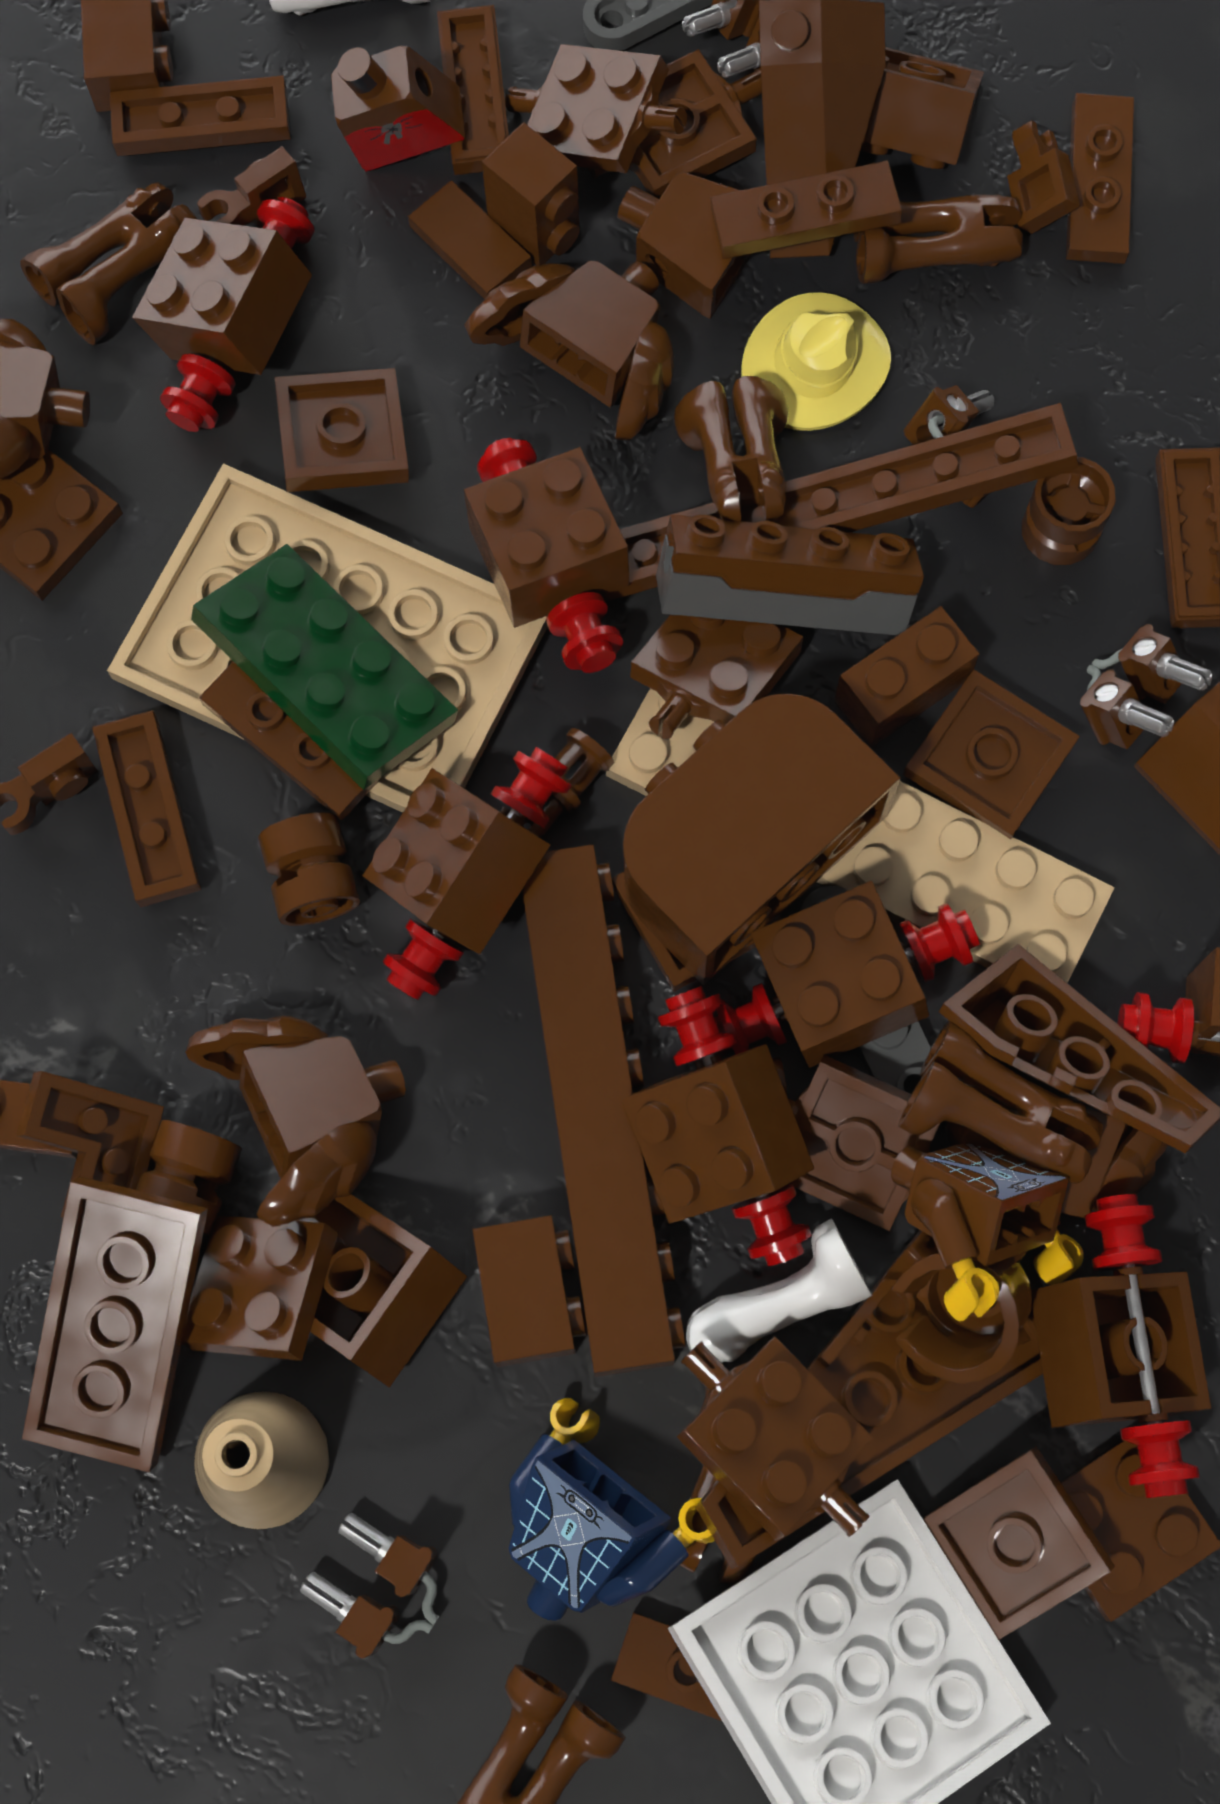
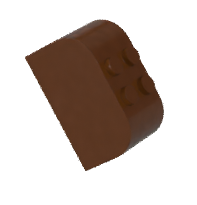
[623,694,900,986]

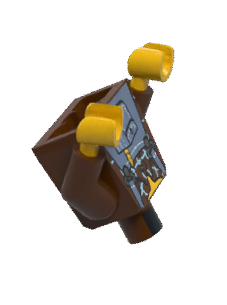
[891,1142,1084,1321]

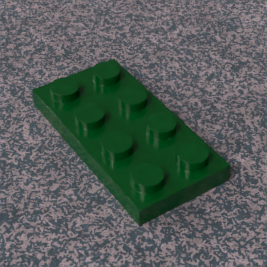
[191,544,458,790]

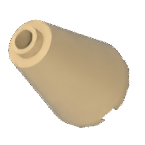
[194,1392,330,1529]

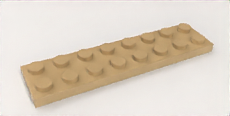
[606,688,1115,983]

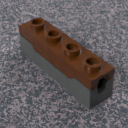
[656,514,924,635]

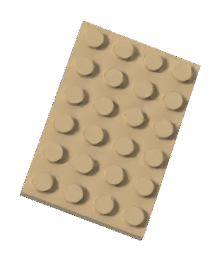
[107,463,548,813]

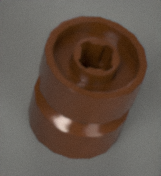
[1022,457,1116,565]
[258,813,360,926]
[136,1120,243,1236]

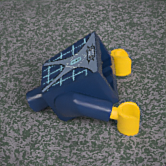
[508,1398,715,1621]

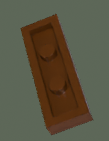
[110,75,291,156]
[92,710,202,908]

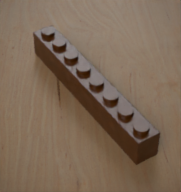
[522,845,685,1377]

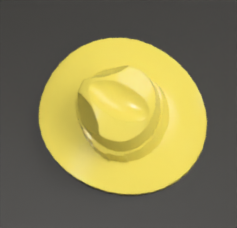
[741,292,891,431]

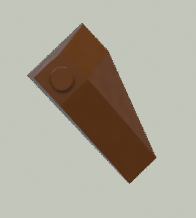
[759,0,886,259]
[939,944,1220,1154]

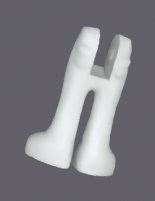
[686,1218,872,1362]

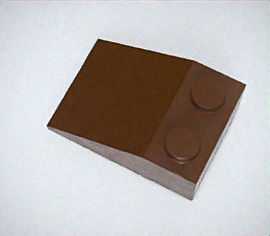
[257,1194,467,1388]

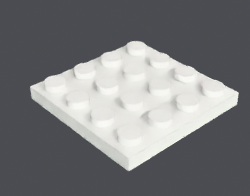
[667,1479,1051,1804]

